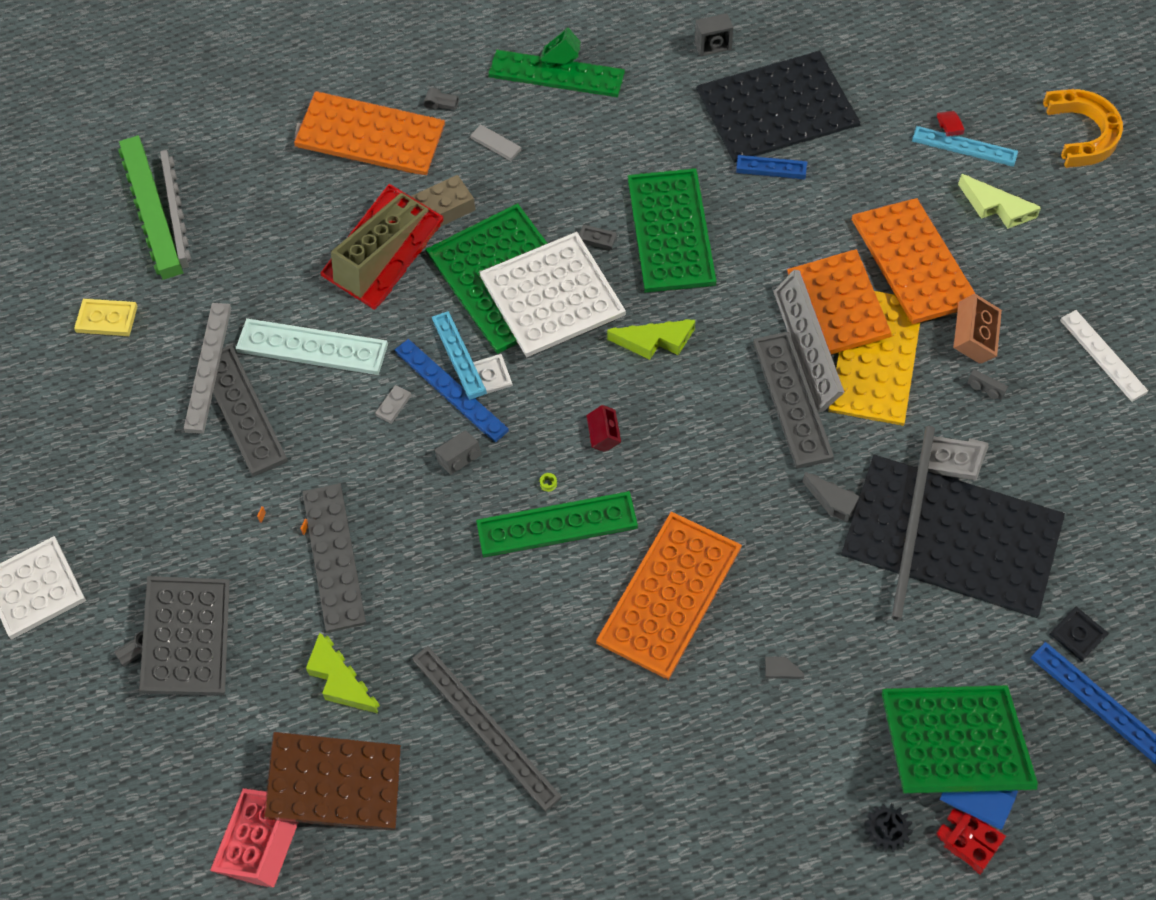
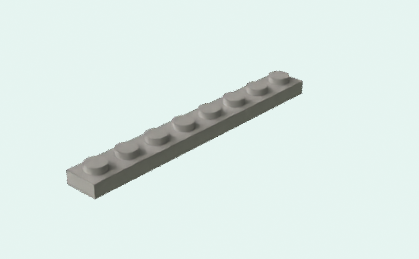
[160,150,191,268]
[184,303,231,434]

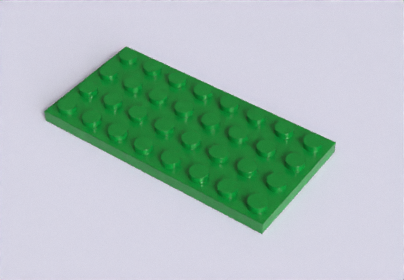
[628,168,717,293]

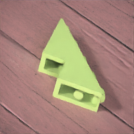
[958,174,1041,229]

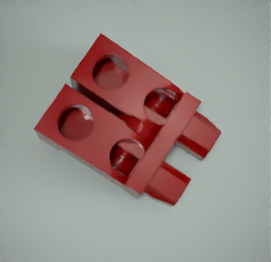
[936,808,1006,875]

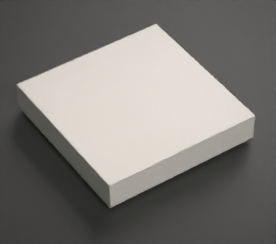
[473,354,513,394]

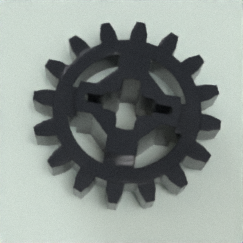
[864,803,913,853]

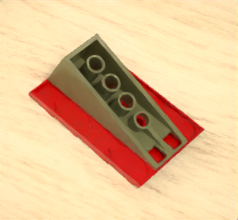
[320,184,444,310]

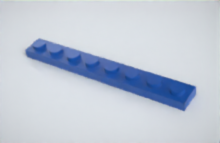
[395,339,509,443]
[1031,642,1156,764]

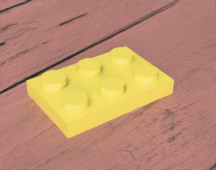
[74,299,138,336]

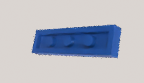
[736,155,807,179]

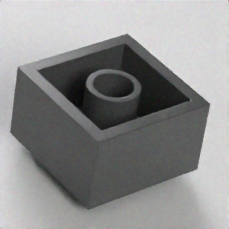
[694,13,734,57]

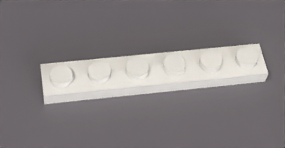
[1060,310,1148,402]

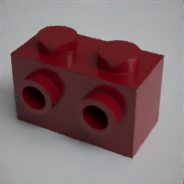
[586,405,621,452]

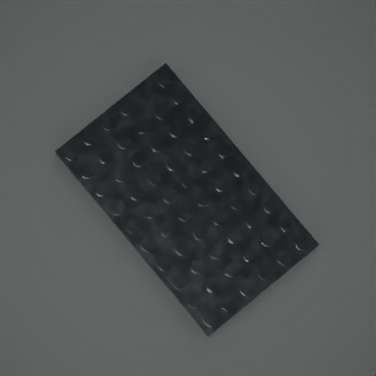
[841,454,1065,618]

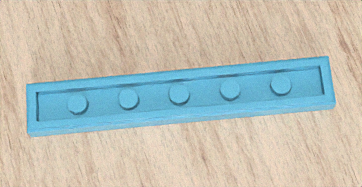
[912,126,1018,167]
[432,311,487,400]

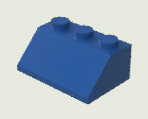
[939,790,1018,830]

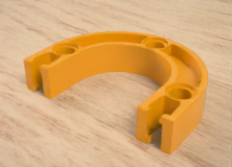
[1043,89,1123,168]

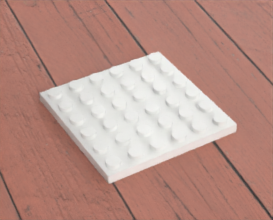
[480,232,626,358]

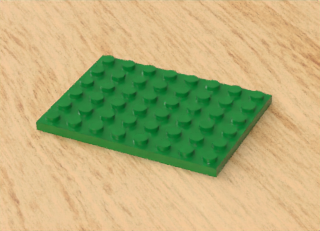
[426,203,548,354]

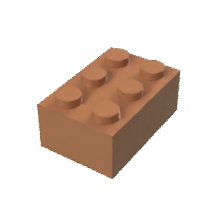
[953,294,1002,364]

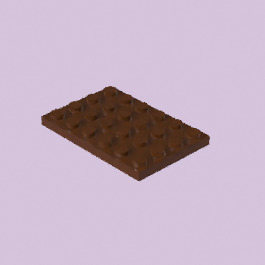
[264,732,401,830]

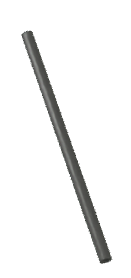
[891,426,935,621]

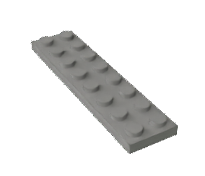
[773,270,844,412]

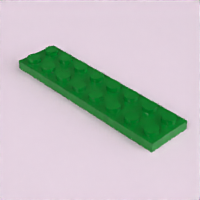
[489,50,625,98]
[476,491,638,558]

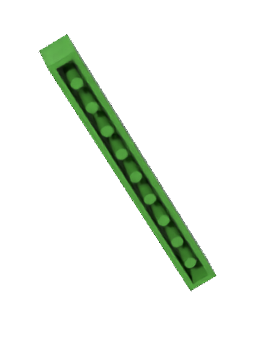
[118,135,184,280]

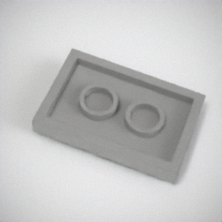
[928,436,987,480]

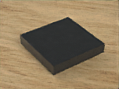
[1049,606,1109,662]

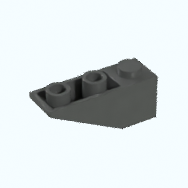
[803,472,859,523]

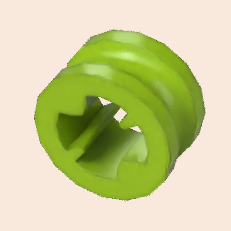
[540,473,557,492]

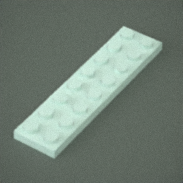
[236,318,388,375]

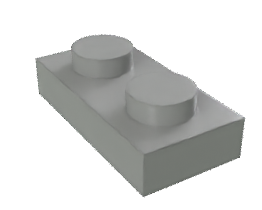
[375,385,412,424]

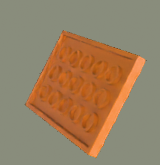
[787,249,892,354]

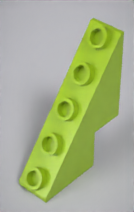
[607,319,695,360]
[306,633,380,713]

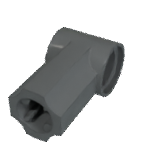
[423,87,459,110]
[114,630,143,667]

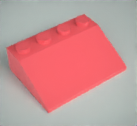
[210,789,298,888]

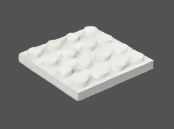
[0,536,86,640]

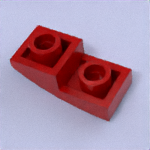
[937,111,965,136]

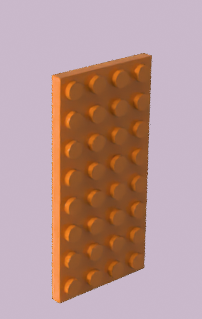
[294,91,445,175]
[852,198,976,324]
[596,512,742,680]

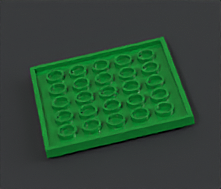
[882,685,1038,793]

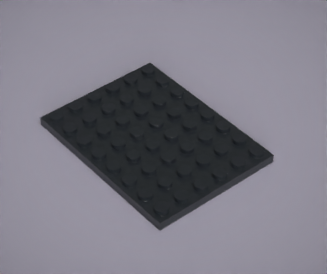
[696,50,861,163]

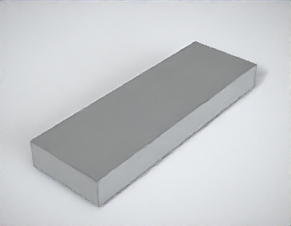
[470,125,521,161]

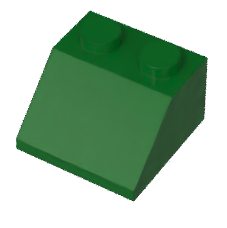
[540,27,581,64]

